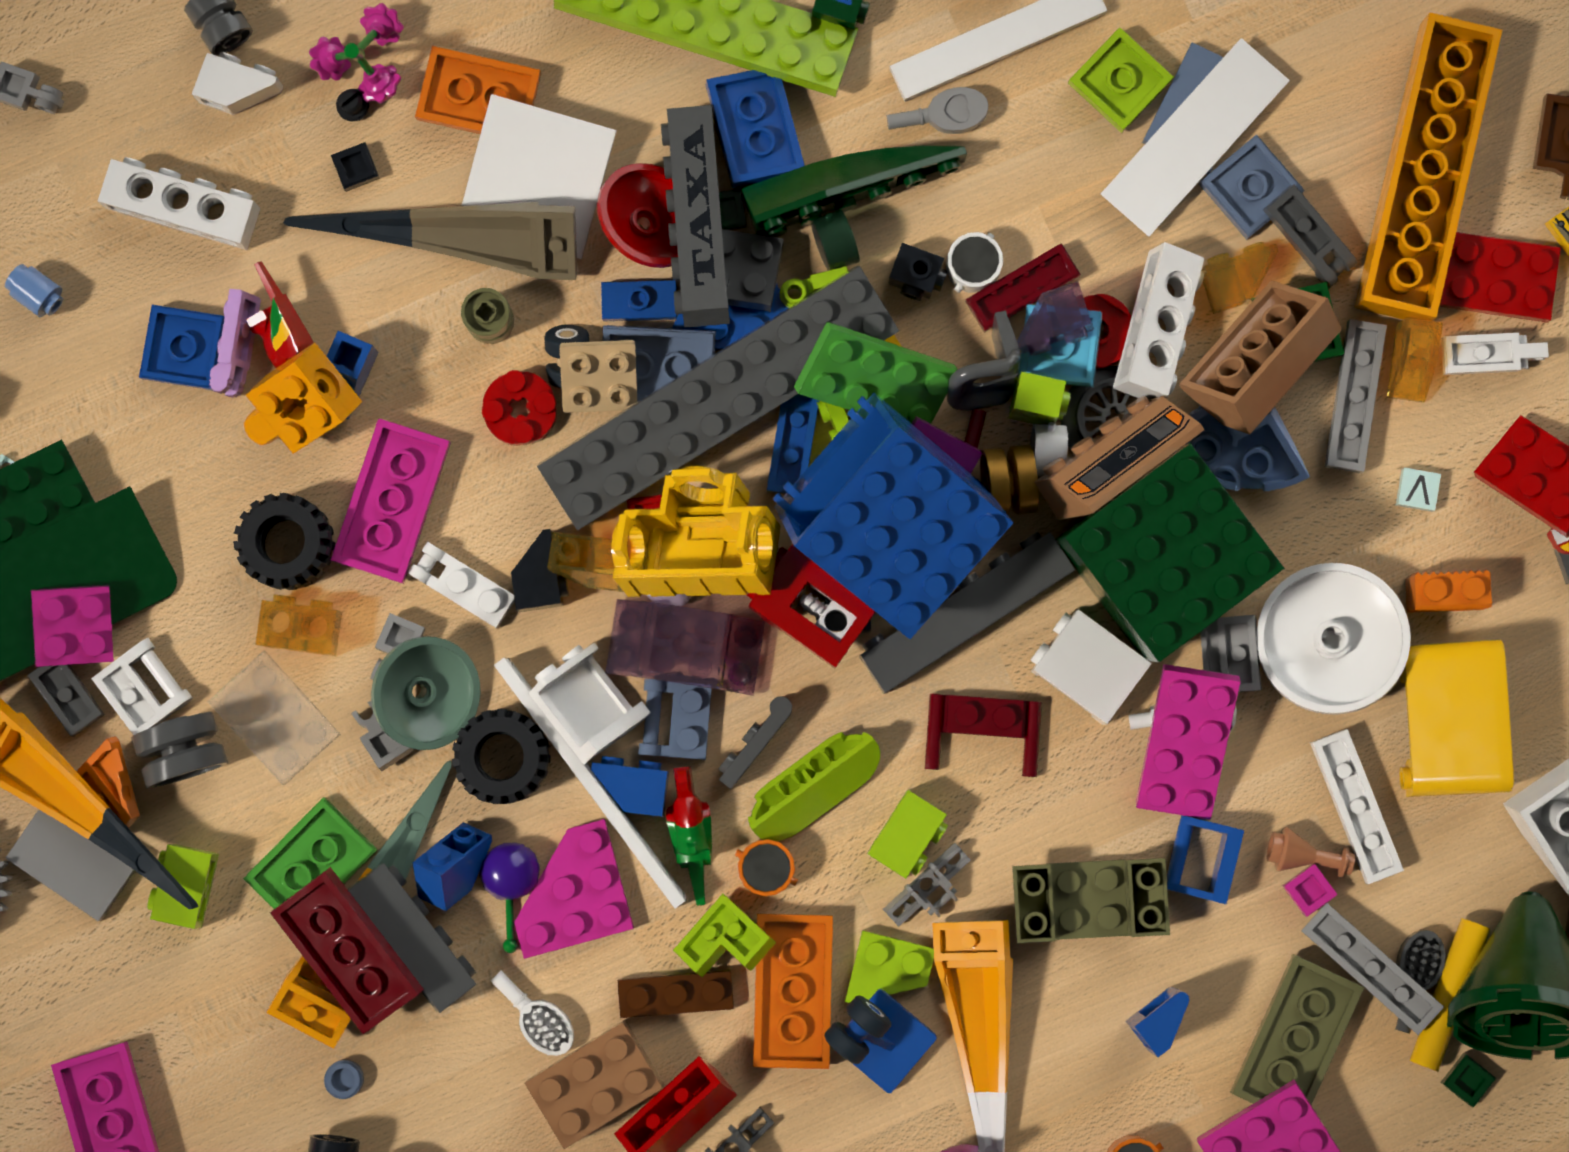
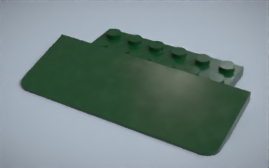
[0,439,177,681]

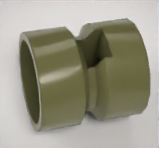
[461,288,514,344]

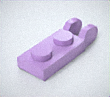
[209,289,261,398]

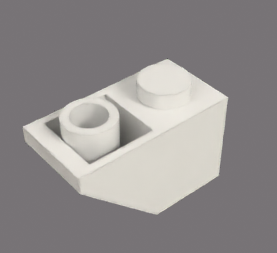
[192,52,283,115]

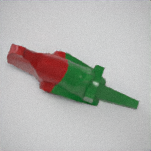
[666,766,712,906]

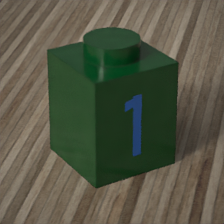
[812,0,870,30]

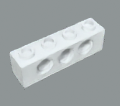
[98,157,260,250]
[1113,242,1204,400]

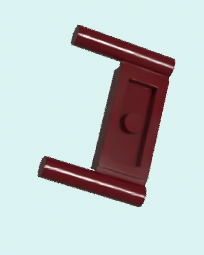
[924,694,1042,777]

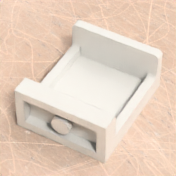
[1031,609,1152,725]
[528,642,651,765]

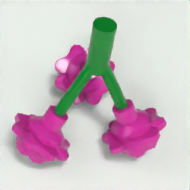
[309,3,404,103]

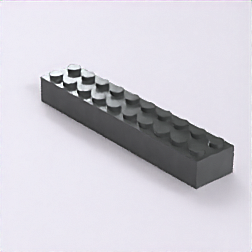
[537,266,899,530]

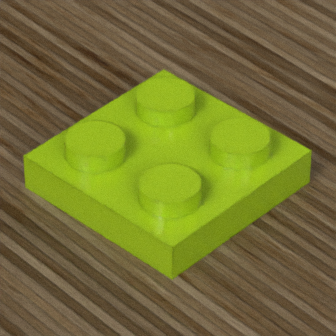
[1068,27,1174,133]

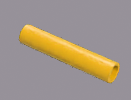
[1409,918,1490,1072]

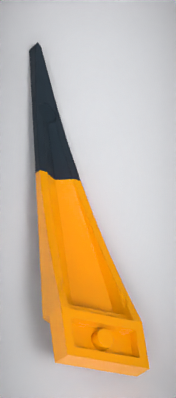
[0,698,199,909]

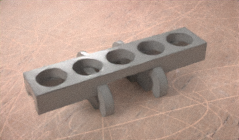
[883,843,971,927]

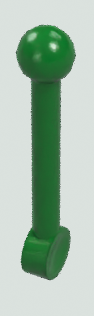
[503,900,518,953]

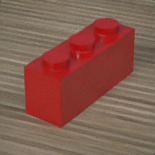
[614,1056,737,1152]

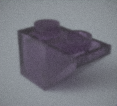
[1017,281,1095,356]

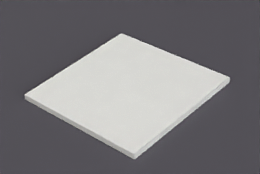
[462,94,617,259]

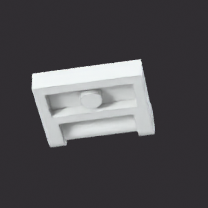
[91,638,193,735]

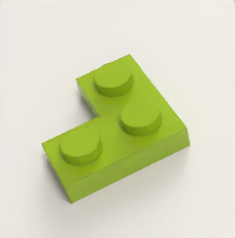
[673,894,776,977]

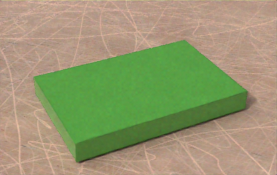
[243,797,378,909]

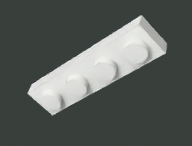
[1310,729,1404,884]

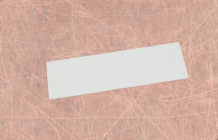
[1101,38,1290,237]

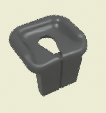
[947,311,1021,411]

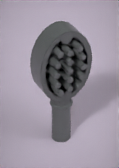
[1395,930,1446,1034]

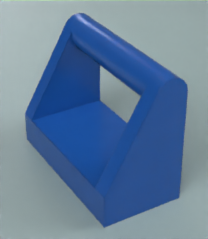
[1166,815,1244,904]
[1126,987,1190,1058]

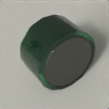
[811,209,860,271]

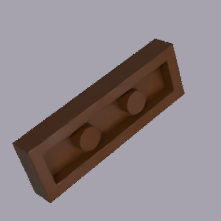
[617,970,734,1018]

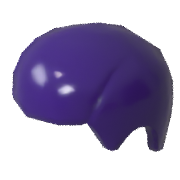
[479,842,540,900]

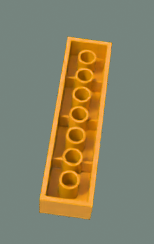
[1354,12,1502,325]

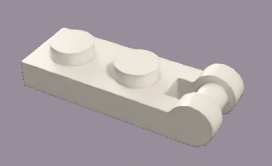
[408,541,515,628]

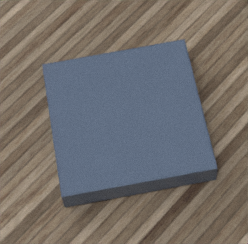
[1199,134,1305,240]

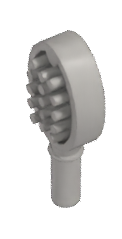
[886,87,988,134]

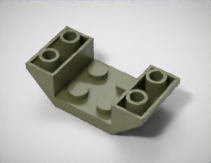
[1012,858,1170,943]

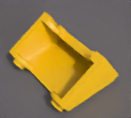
[1399,639,1514,797]

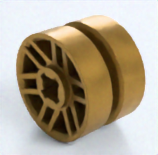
[980,445,1039,515]

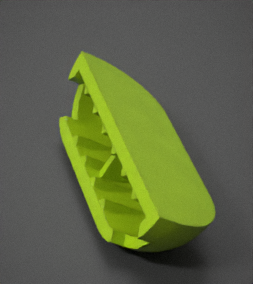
[748,732,880,841]

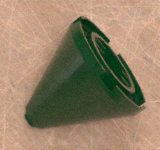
[1447,891,1569,1060]

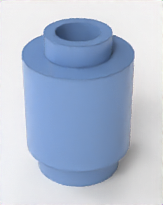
[5,264,63,317]

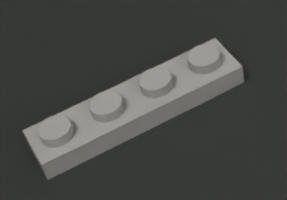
[1324,319,1387,473]
[1301,903,1444,1035]

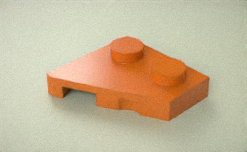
[77,736,140,828]

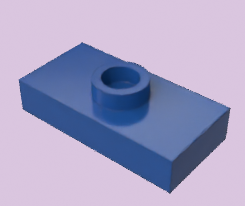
[601,280,677,322]

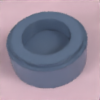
[324,1060,364,1099]

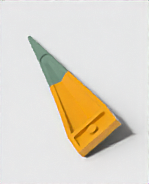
[266,760,452,1049]

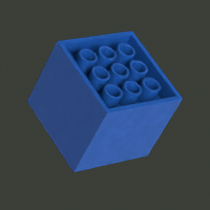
[773,393,1013,639]

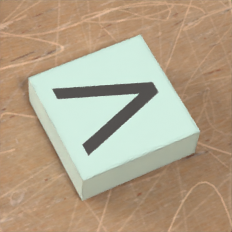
[1396,467,1441,512]

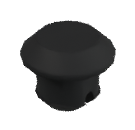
[336,89,369,122]

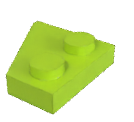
[845,930,934,1003]

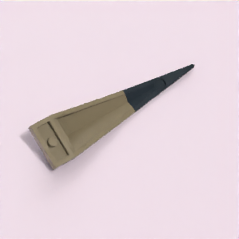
[283,202,578,280]

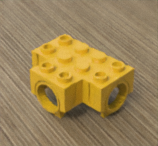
[611,466,781,597]

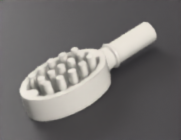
[491,970,574,1056]

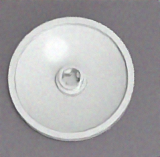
[1256,563,1411,715]

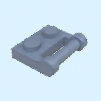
[638,679,712,760]

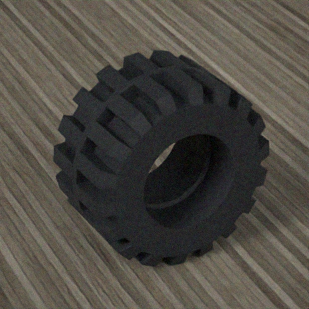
[233,493,335,590]
[452,709,551,804]

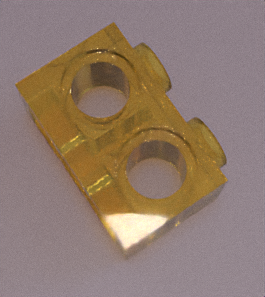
[255,595,342,657]

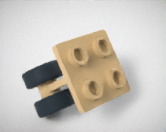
[544,325,637,413]

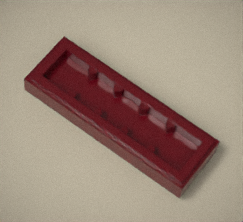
[965,243,1081,333]

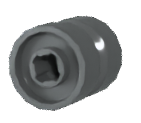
[184,0,253,56]

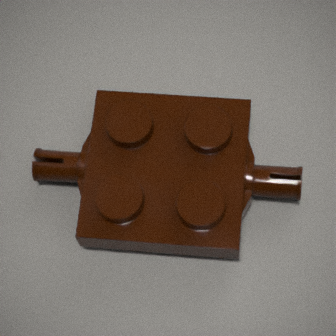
[1533,93,1569,200]

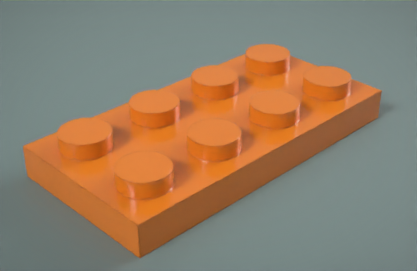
[753,913,833,1069]

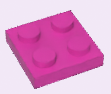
[31,585,114,667]

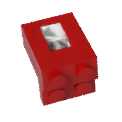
[747,543,876,669]

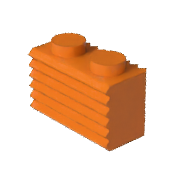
[1405,570,1492,612]

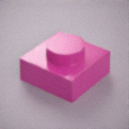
[1282,864,1338,917]

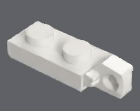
[1441,333,1549,375]

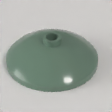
[371,636,480,750]

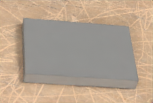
[6,810,135,921]

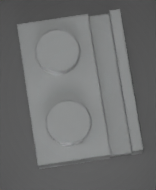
[1200,615,1262,692]

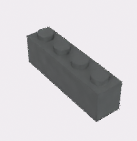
[348,863,476,1013]

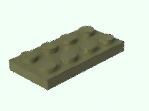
[1230,954,1365,1105]

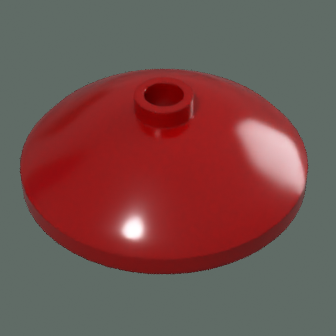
[597,163,678,268]

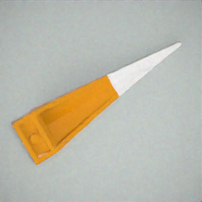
[932,920,1013,1152]

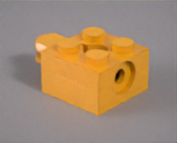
[244,342,363,454]

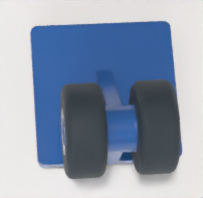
[824,988,937,1093]

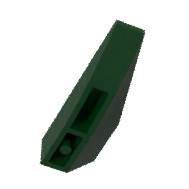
[741,146,967,237]

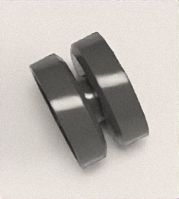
[131,712,228,788]

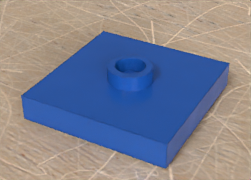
[139,305,225,391]

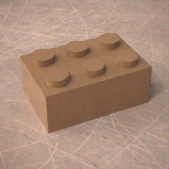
[524,1019,665,1149]

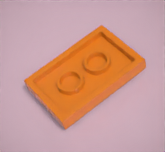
[415,46,542,134]

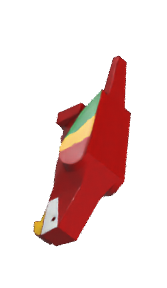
[246,261,314,368]

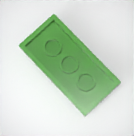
[794,322,958,424]

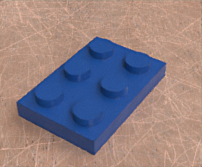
[705,70,805,188]

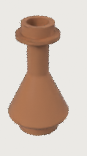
[1266,827,1355,878]

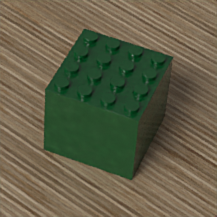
[1055,443,1285,663]

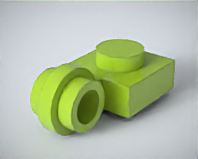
[780,266,848,308]

